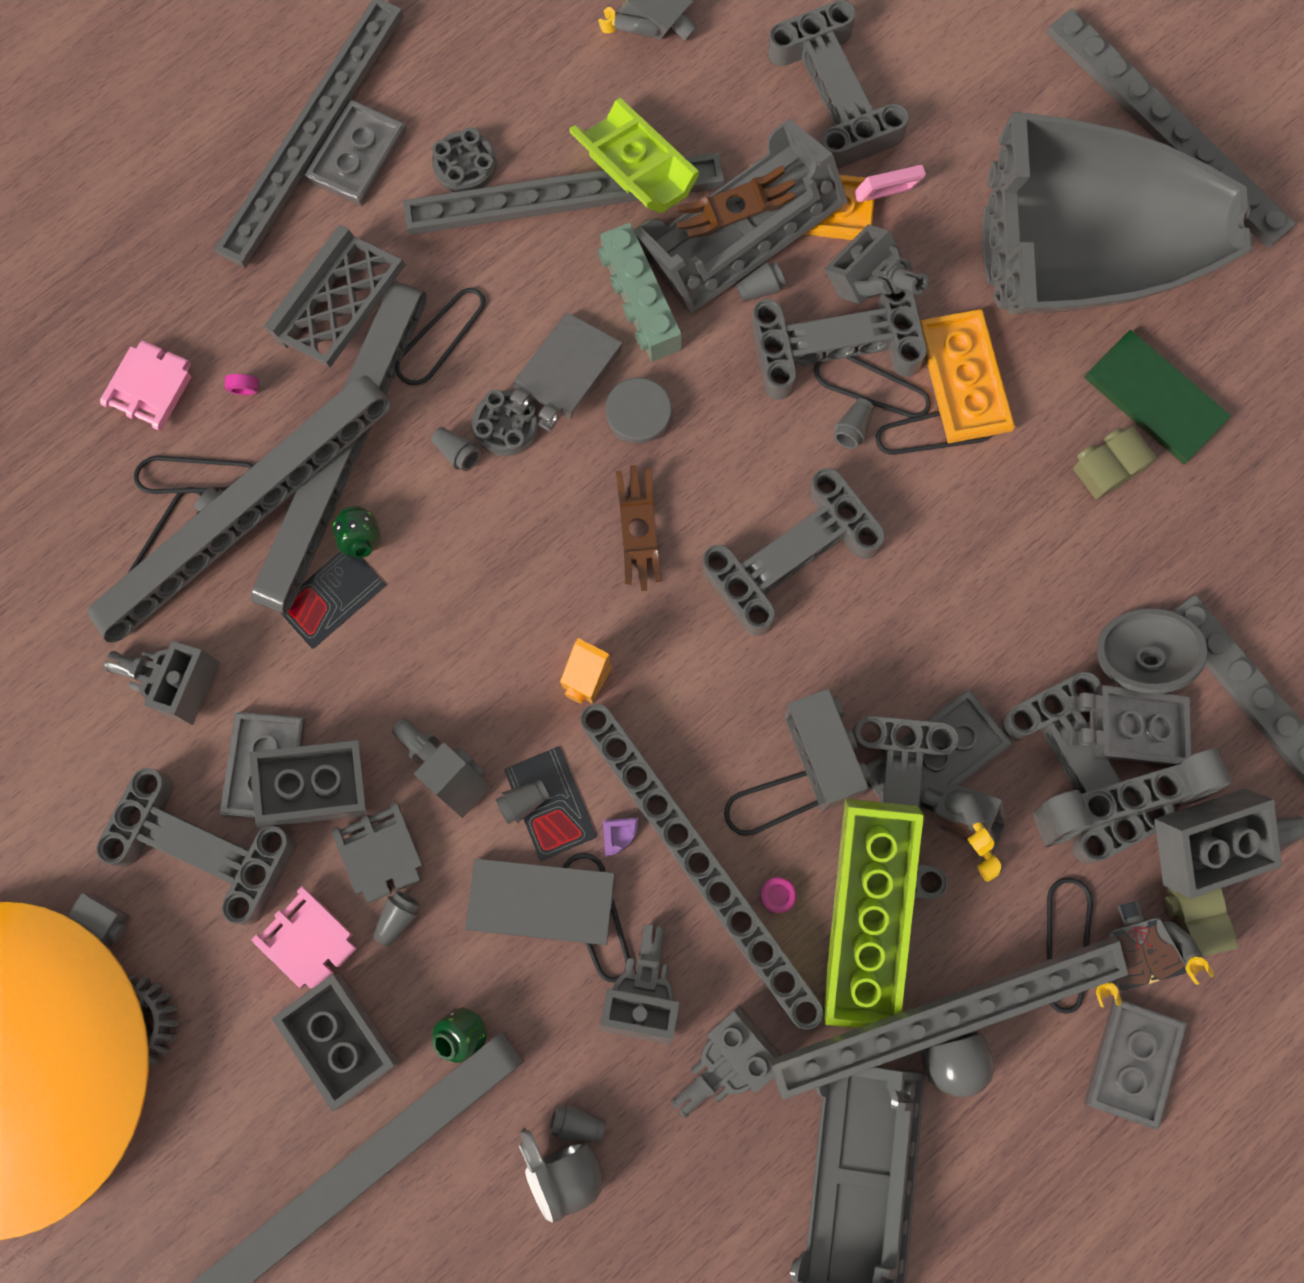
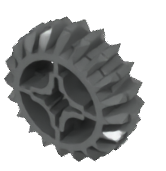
[127,975,180,1066]

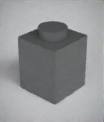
[67,893,130,947]

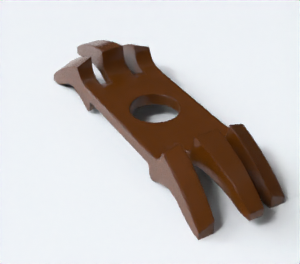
[676,165,796,238]
[615,465,662,591]

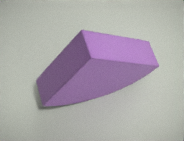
[603,818,638,857]

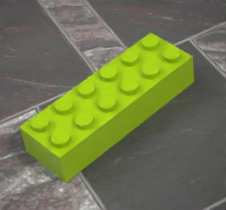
[823,799,924,1028]

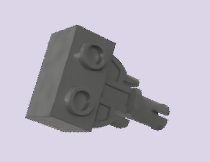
[824,225,929,305]
[104,641,219,725]
[392,718,491,818]
[600,925,680,1045]
[671,1005,781,1118]

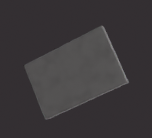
[304,99,407,206]
[220,712,306,819]
[1084,998,1187,1130]

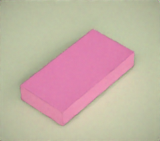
[854,164,926,202]

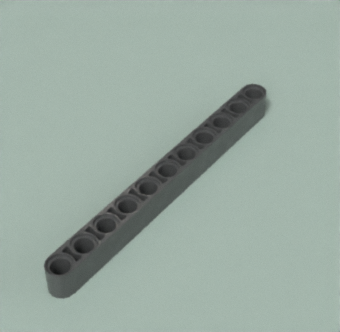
[251,281,427,614]
[87,376,391,643]
[580,704,823,1030]
[191,1032,524,1283]

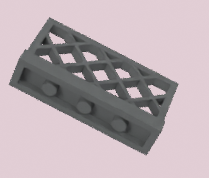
[264,225,405,368]

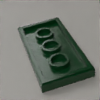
[1084,330,1231,464]

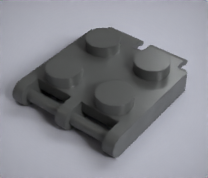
[332,801,424,903]

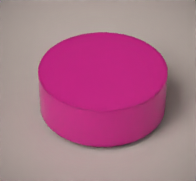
[224,374,259,395]
[760,877,796,914]

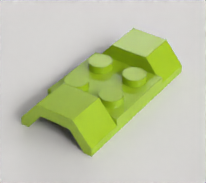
[569,98,699,213]

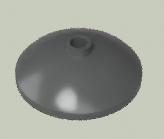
[1097,609,1207,694]

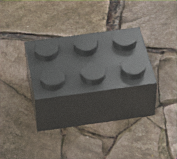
[783,689,871,812]
[249,740,366,829]
[1154,789,1282,899]
[271,974,402,1112]

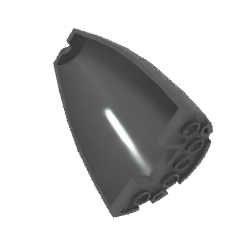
[982,112,1253,314]

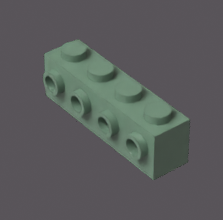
[597,223,681,362]

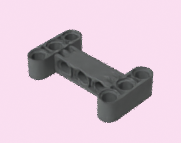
[768,0,909,169]
[751,290,926,400]
[702,468,884,636]
[1002,672,1175,864]
[852,716,959,899]
[1032,748,1233,847]
[96,768,295,925]

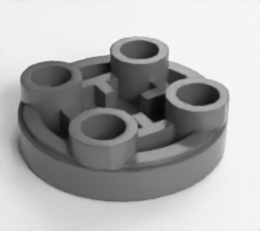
[432,127,496,192]
[606,377,672,444]
[472,390,539,456]

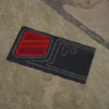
[279,551,386,649]
[504,747,596,861]

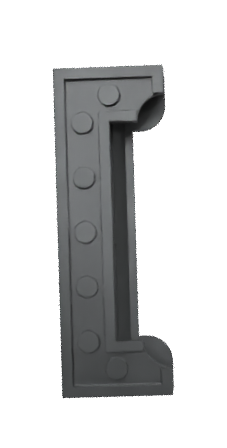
[634,119,848,314]
[791,1066,926,1283]

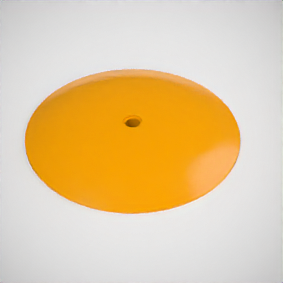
[0,902,149,1240]

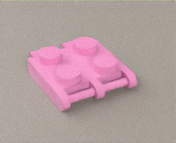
[100,340,192,431]
[251,886,357,989]

